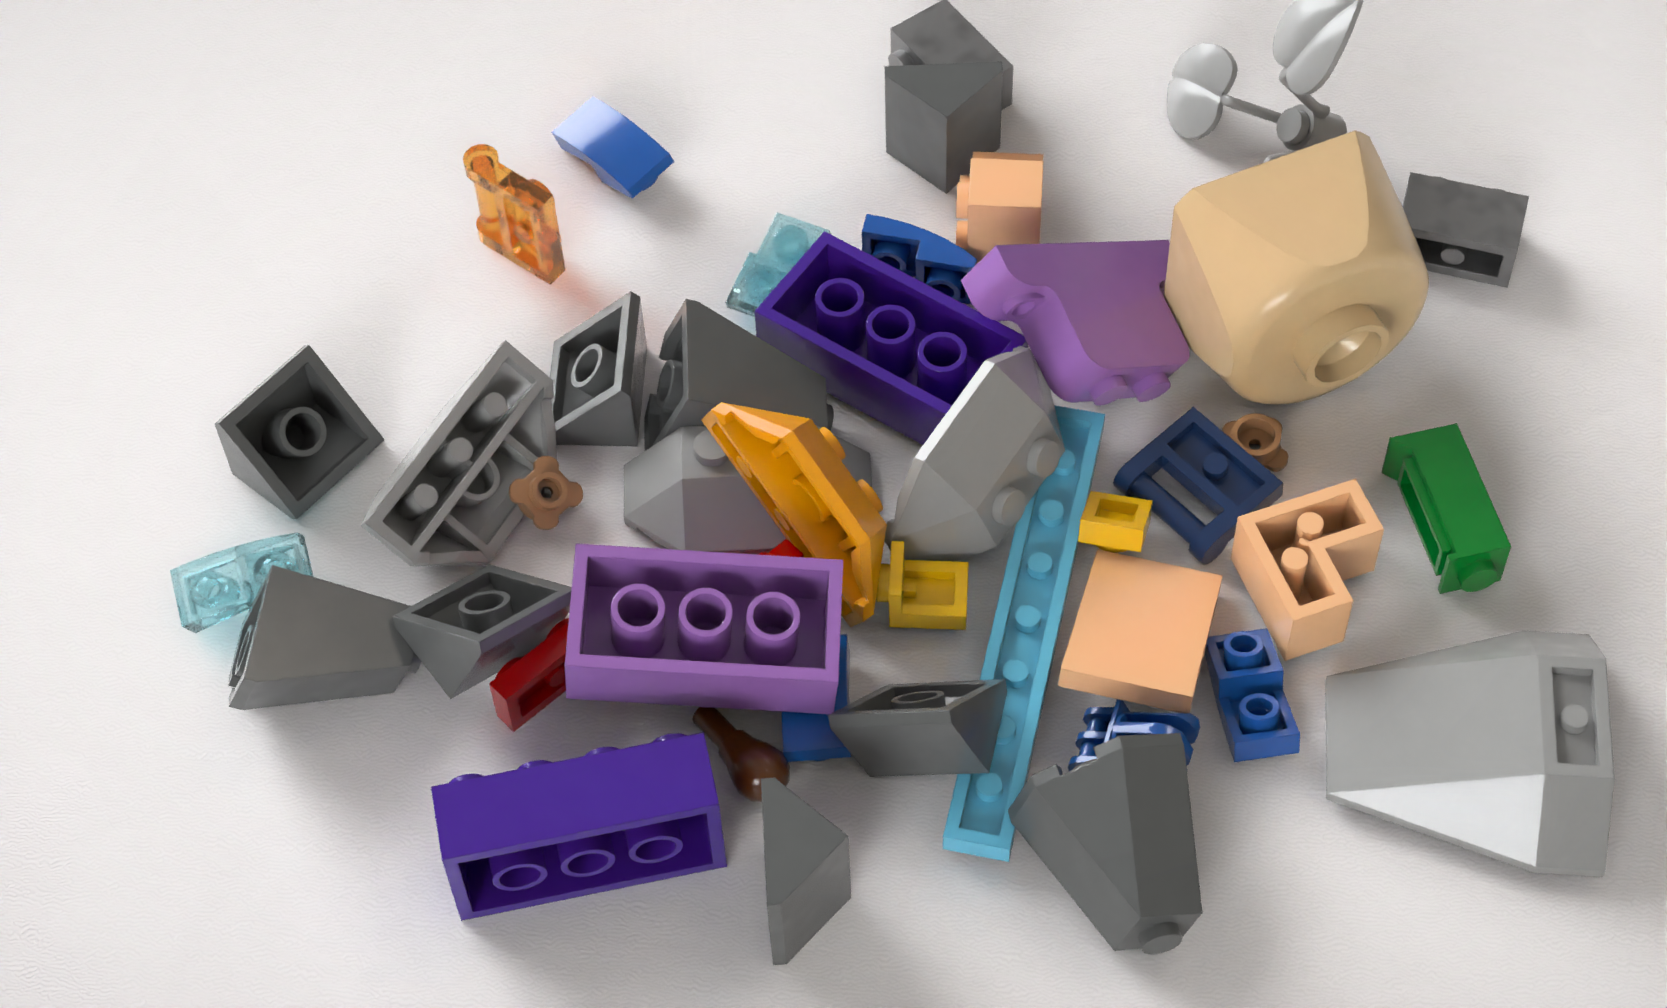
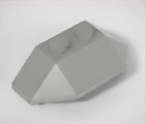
[361,340,557,566]
[884,346,1065,562]
[624,426,872,555]

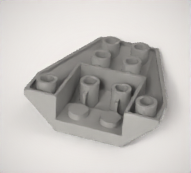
[1325,631,1615,877]

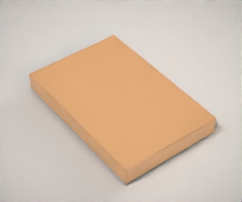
[1058,549,1223,713]

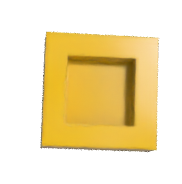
[1078,491,1153,553]

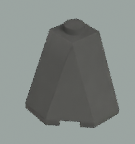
[644,299,834,451]
[229,565,421,710]
[1008,733,1202,954]

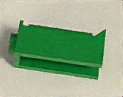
[1381,423,1511,594]

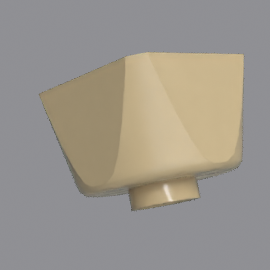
[1164,130,1429,405]

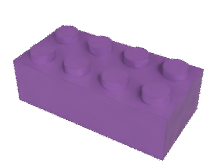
[565,544,843,714]

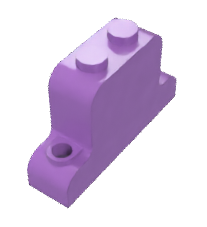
[961,240,1190,406]

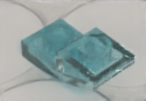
[725,212,831,317]
[170,532,314,633]

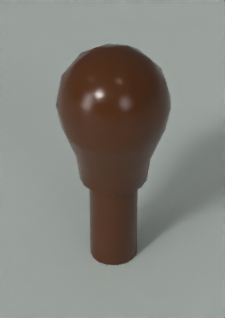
[692,707,790,802]

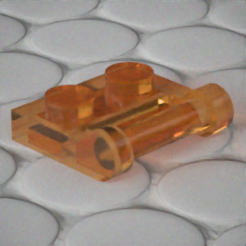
[463,144,566,285]

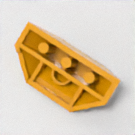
[701,402,887,627]

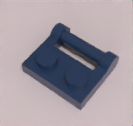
[1113,406,1283,565]

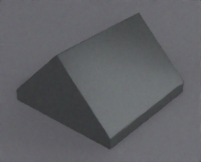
[884,61,1003,194]
[550,291,647,447]
[215,345,385,519]
[393,564,572,699]
[828,679,1007,777]
[761,778,851,965]

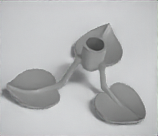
[1167,0,1364,163]

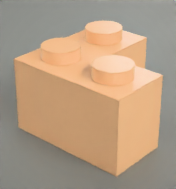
[956,151,1043,264]
[1231,478,1384,661]

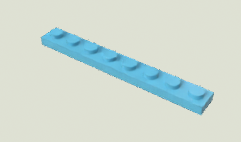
[943,405,1105,862]

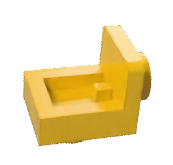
[876,541,969,630]

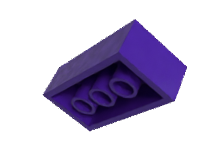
[754,231,1028,445]
[431,732,727,921]

